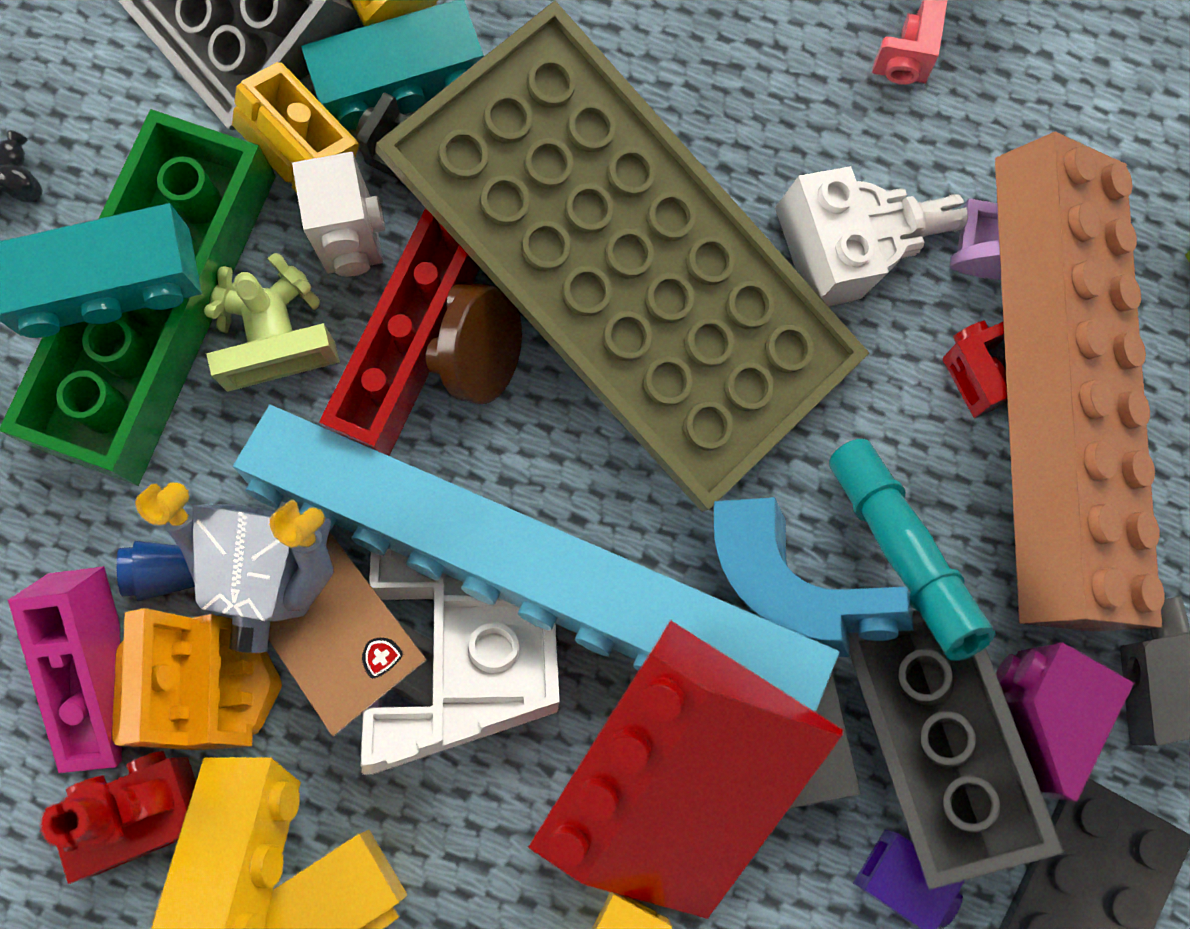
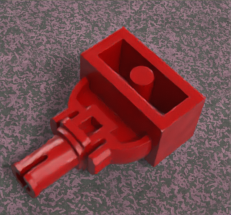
[41,750,196,884]

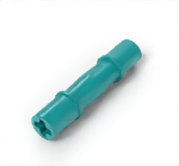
[829,439,995,661]

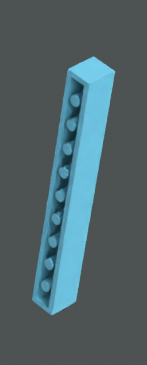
[233,404,839,712]

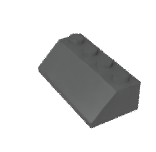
[849,610,1063,890]

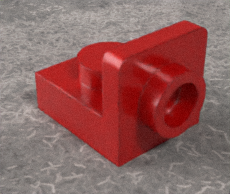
[942,320,1008,419]

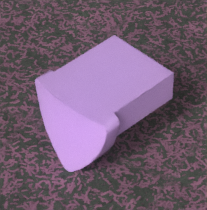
[949,199,1001,280]

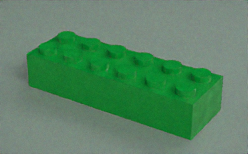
[0,109,276,486]

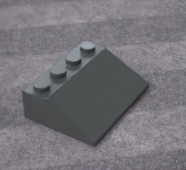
[118,0,361,130]

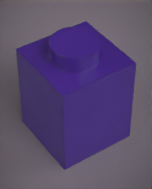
[853,829,965,929]

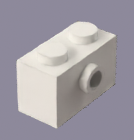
[292,152,385,277]

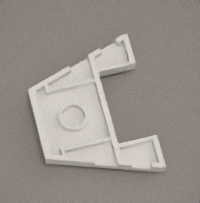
[361,549,559,775]

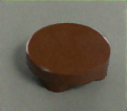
[426,283,522,405]

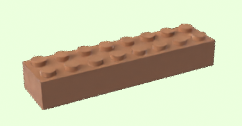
[995,131,1165,632]

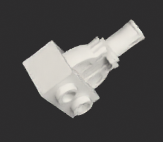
[775,166,968,307]

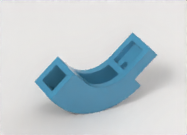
[714,497,914,657]

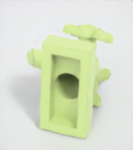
[204,253,340,392]

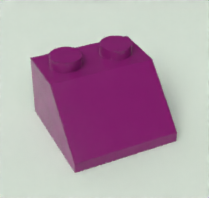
[996,642,1134,802]

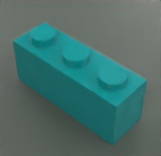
[301,0,484,130]
[0,203,202,338]

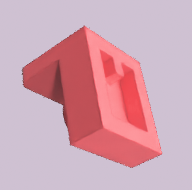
[872,0,947,85]

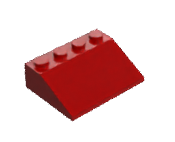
[528,620,843,919]

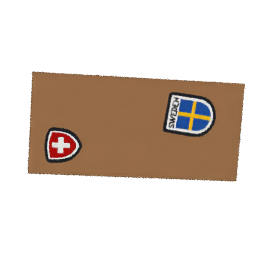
[269,532,426,736]

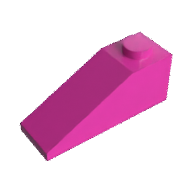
[8,566,122,773]

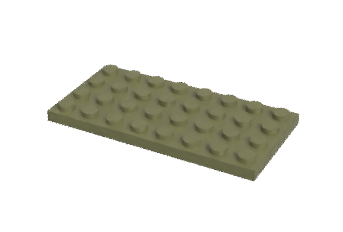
[375,0,869,512]

